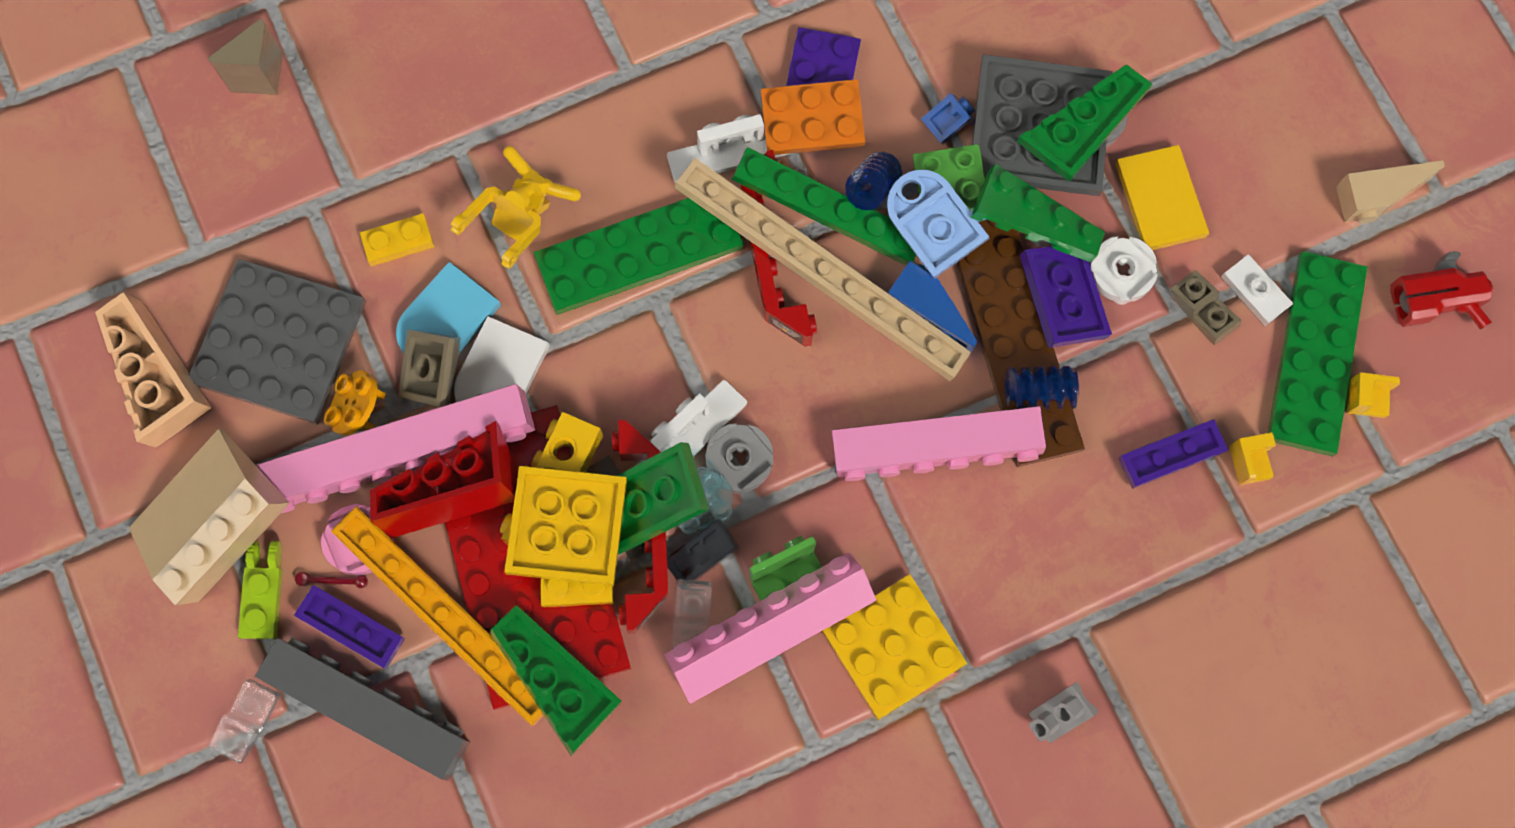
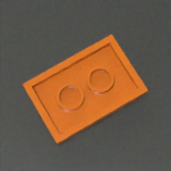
[761,79,865,155]

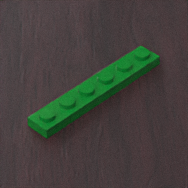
[731,147,916,266]

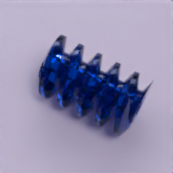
[845,151,902,210]
[1004,365,1079,410]

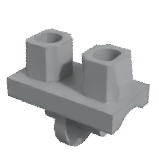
[1029,682,1099,743]

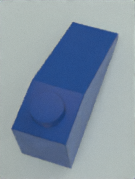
[888,261,977,356]

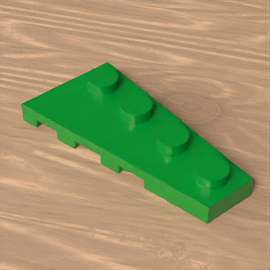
[1017,64,1152,182]
[970,164,1105,262]
[490,605,622,756]

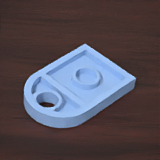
[887,170,989,279]

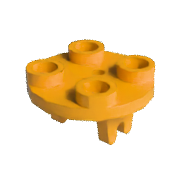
[324,370,386,436]

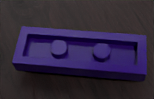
[1118,419,1228,489]
[294,585,405,669]

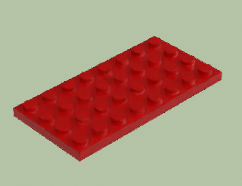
[445,405,632,710]

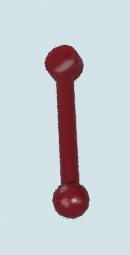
[295,572,368,589]

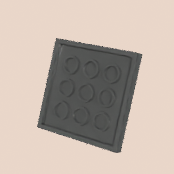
[972,54,1113,196]
[189,259,366,425]

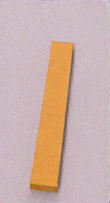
[331,506,543,727]

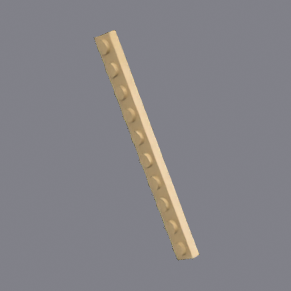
[674,158,971,381]

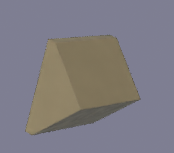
[208,18,283,95]
[398,329,461,407]

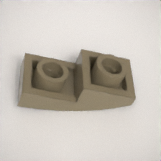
[1170,270,1241,345]

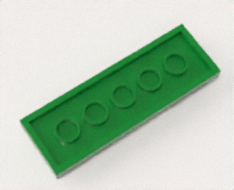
[534,198,743,315]
[1267,251,1368,457]

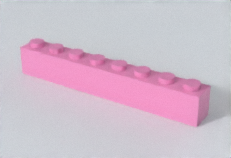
[256,384,535,513]

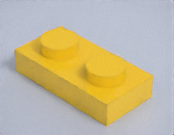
[359,213,435,267]
[541,578,614,607]

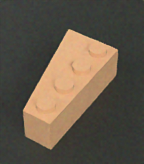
[95,292,212,448]

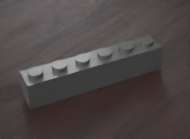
[254,637,470,781]

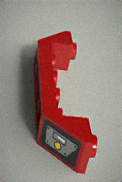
[741,150,818,347]
[612,420,669,634]

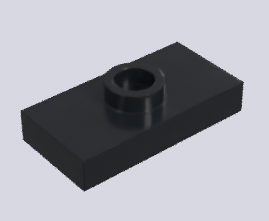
[667,519,740,589]

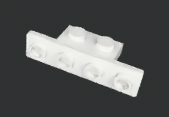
[667,114,792,183]
[635,380,747,466]

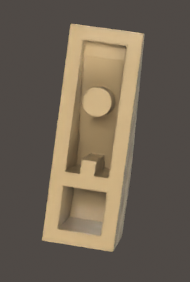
[1336,160,1445,224]

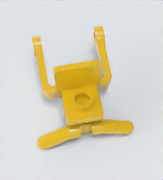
[451,146,581,269]

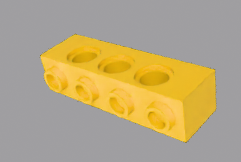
[500,412,603,545]

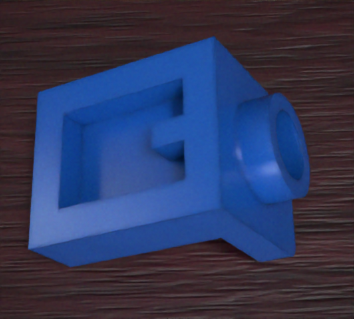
[921,93,975,145]

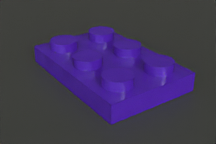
[786,27,861,86]
[1020,246,1112,348]

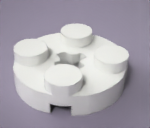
[1090,237,1158,305]

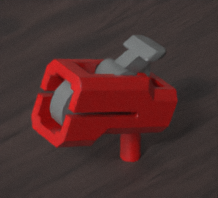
[1390,251,1493,330]

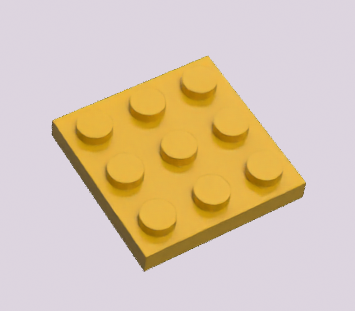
[505,466,627,586]
[822,574,968,721]

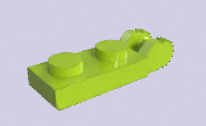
[238,541,283,640]

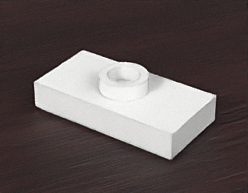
[1221,254,1293,326]

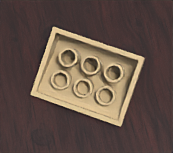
[129,429,290,606]

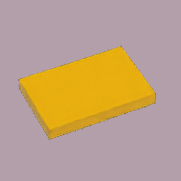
[1115,145,1210,250]

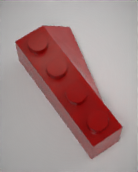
[370,421,518,538]

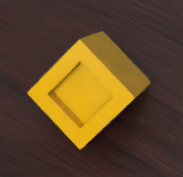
[1347,372,1400,418]
[1229,432,1276,485]

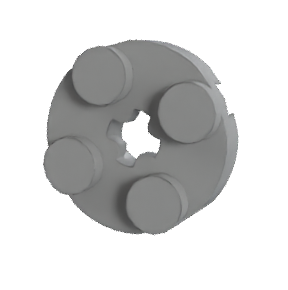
[705,423,773,494]

